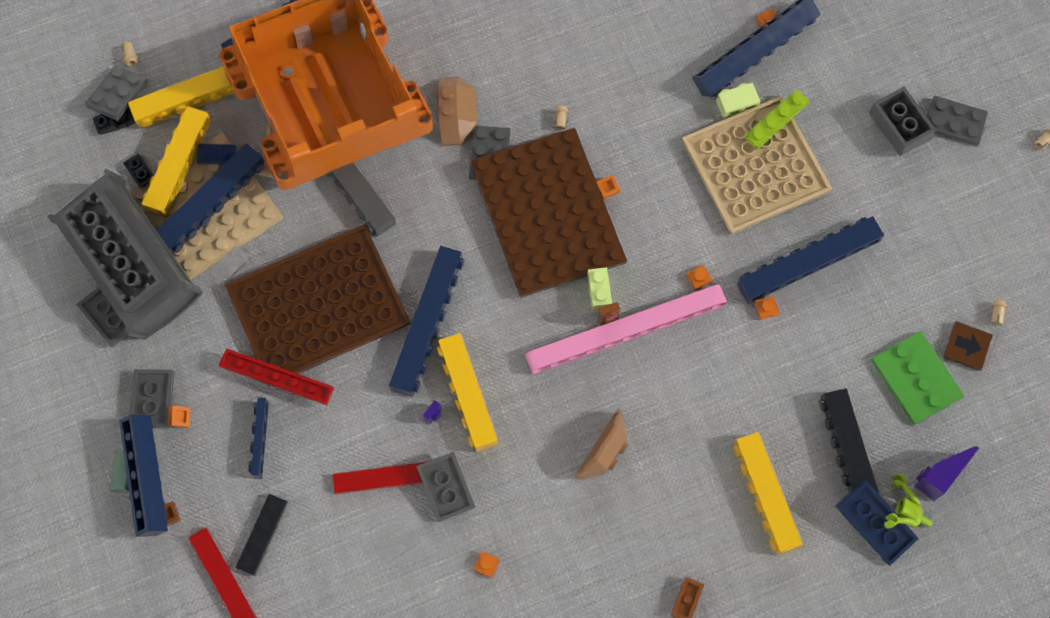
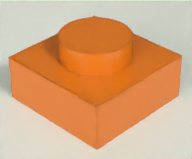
[756,9,776,26]
[596,175,621,200]
[686,265,713,291]
[755,296,780,320]
[168,406,190,428]
[473,551,500,578]

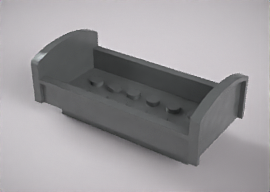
[47,169,203,340]

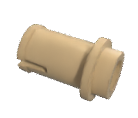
[121,42,138,66]
[554,105,568,130]
[1034,128,1050,150]
[991,300,1008,325]

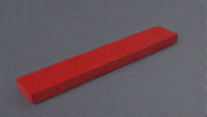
[218,348,335,406]
[333,462,426,495]
[189,527,257,618]

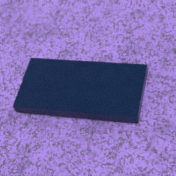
[835,479,919,566]

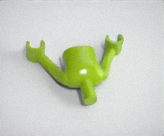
[884,473,933,529]

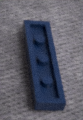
[248,398,269,479]

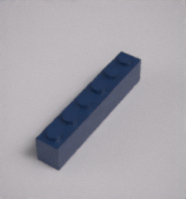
[119,414,168,537]

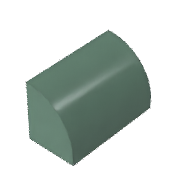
[110,450,129,493]

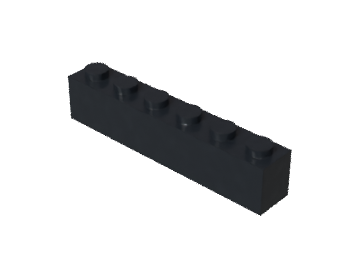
[819,388,879,494]

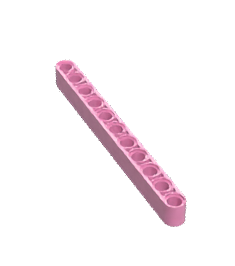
[525,285,727,374]

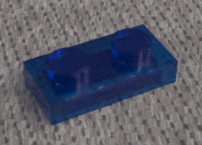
[196,144,237,164]

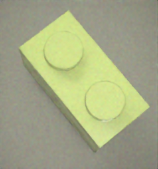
[716,83,761,120]
[587,267,612,313]

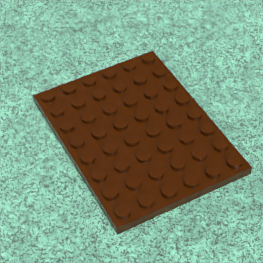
[470,128,627,298]
[225,224,411,387]

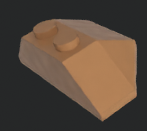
[438,77,478,146]
[575,408,628,480]

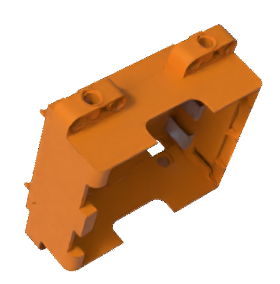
[219,0,433,190]

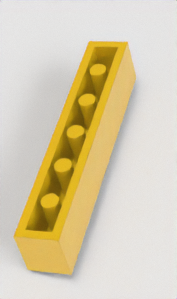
[128,66,242,128]
[141,106,212,218]
[436,333,498,452]
[733,432,803,555]

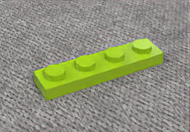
[744,89,810,150]

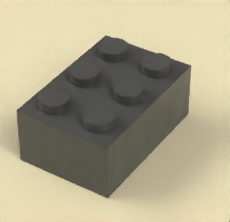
[869,86,936,156]

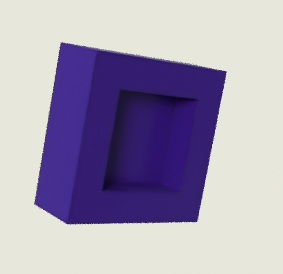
[422,400,442,424]

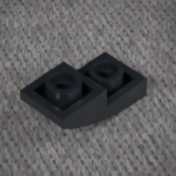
[92,107,136,135]
[123,153,154,188]

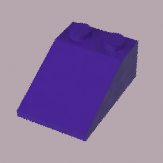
[915,446,979,501]

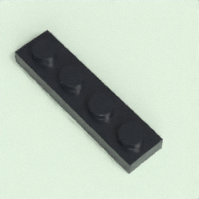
[235,494,288,576]

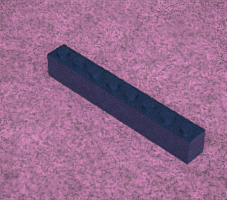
[692,0,821,97]
[156,143,265,255]
[737,216,884,304]
[389,245,465,397]

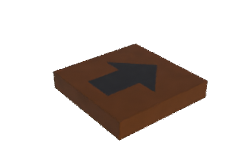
[943,321,993,371]

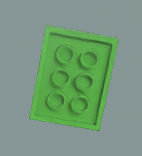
[871,331,964,425]

